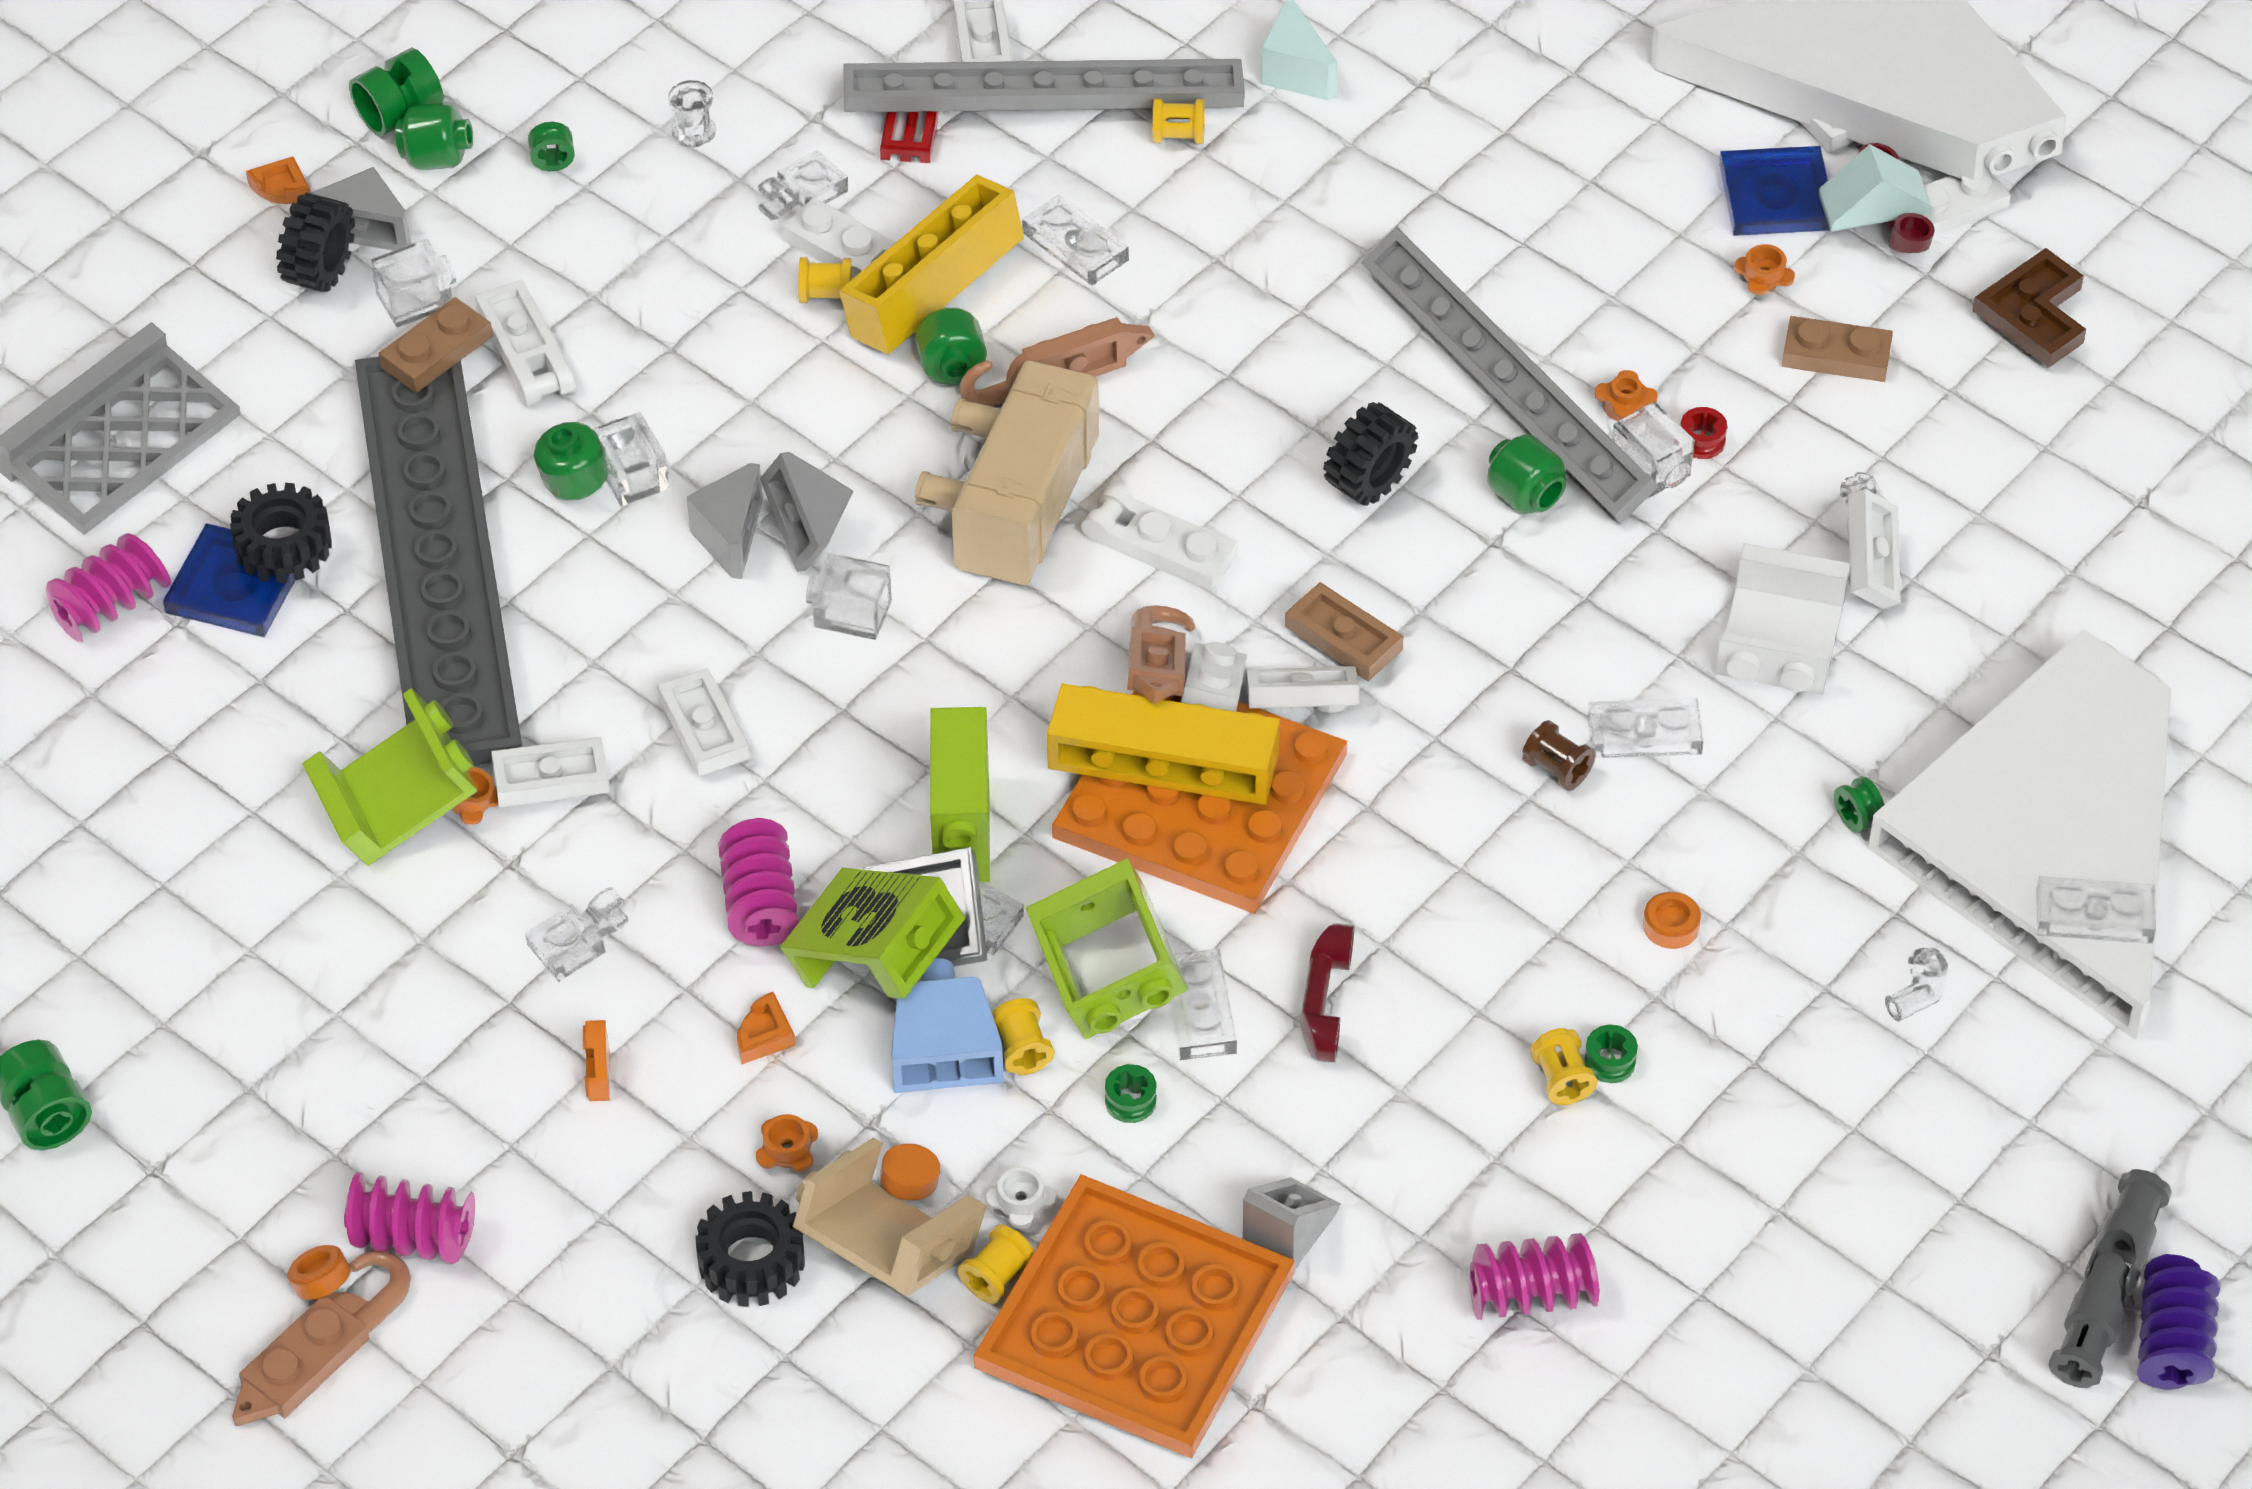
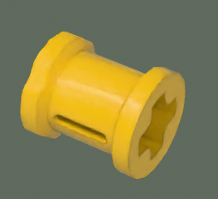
[1152,98,1205,144]
[798,257,852,303]
[992,998,1055,1075]
[1530,1028,1598,1105]
[958,1224,1034,1304]

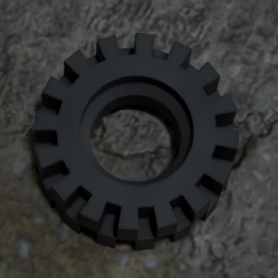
[276,193,355,292]
[1323,402,1419,506]
[230,482,332,583]
[695,1191,805,1307]

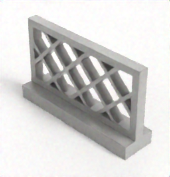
[0,322,240,535]

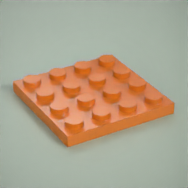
[1052,681,1347,914]
[974,1174,1295,1459]

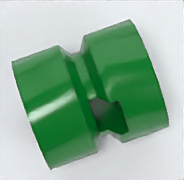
[349,47,444,137]
[0,1039,92,1151]

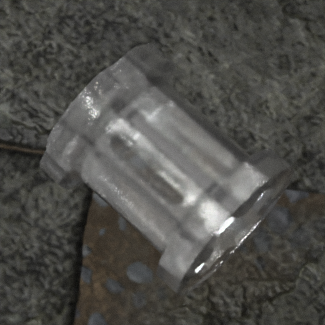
[668,80,716,147]

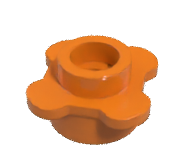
[1734,244,1795,295]
[1594,370,1658,423]
[452,767,499,825]
[755,1114,819,1172]

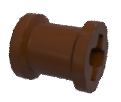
[1522,720,1596,791]

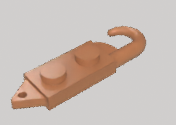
[959,317,1155,407]
[1127,605,1195,704]
[232,1251,411,1426]

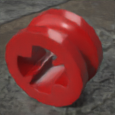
[1678,407,1728,459]

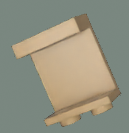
[793,1137,987,1297]

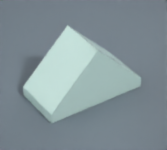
[1261,0,1338,101]
[1819,144,1931,232]

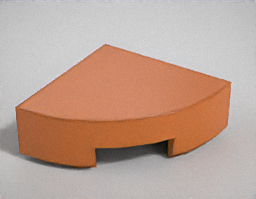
[246,156,311,204]
[737,991,795,1064]
[583,1020,610,1102]

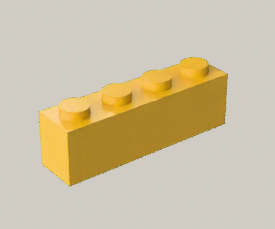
[839,174,1024,355]
[1047,683,1280,805]

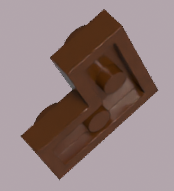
[1972,248,2087,368]

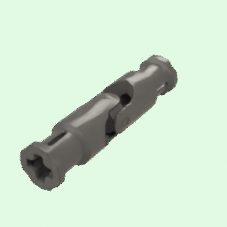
[2048,1169,2172,1388]

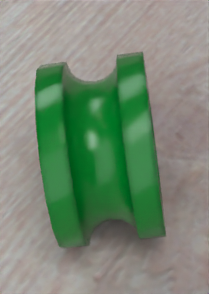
[528,121,575,172]
[1834,776,1885,833]
[1584,1024,1638,1084]
[1105,1064,1157,1123]

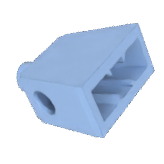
[891,958,1004,1093]

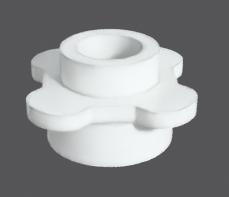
[986,1166,1056,1229]

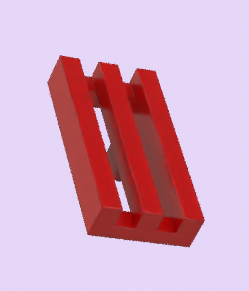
[880,111,940,163]

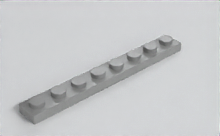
[843,59,1245,113]
[1361,227,1659,524]

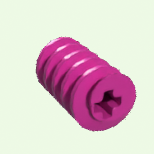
[46,533,171,642]
[718,818,799,947]
[344,1171,475,1264]
[1469,1233,1600,1320]

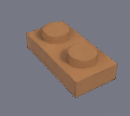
[378,297,493,393]
[1782,316,1893,382]
[1285,582,1404,682]

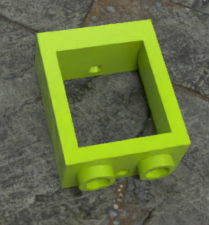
[930,707,990,882]
[1025,858,1189,1040]

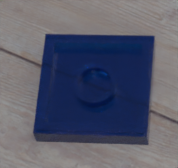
[1719,146,1830,236]
[163,523,295,638]

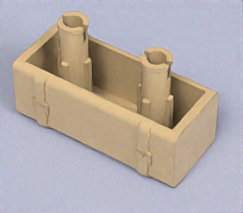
[914,360,1099,585]

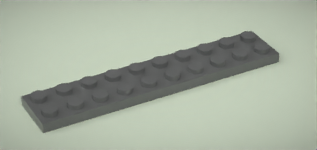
[355,356,522,765]

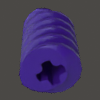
[2137,1254,2221,1390]

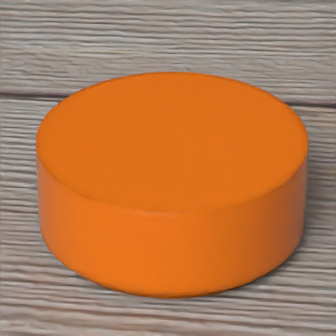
[1643,892,1701,949]
[880,1143,940,1201]
[287,1245,351,1300]

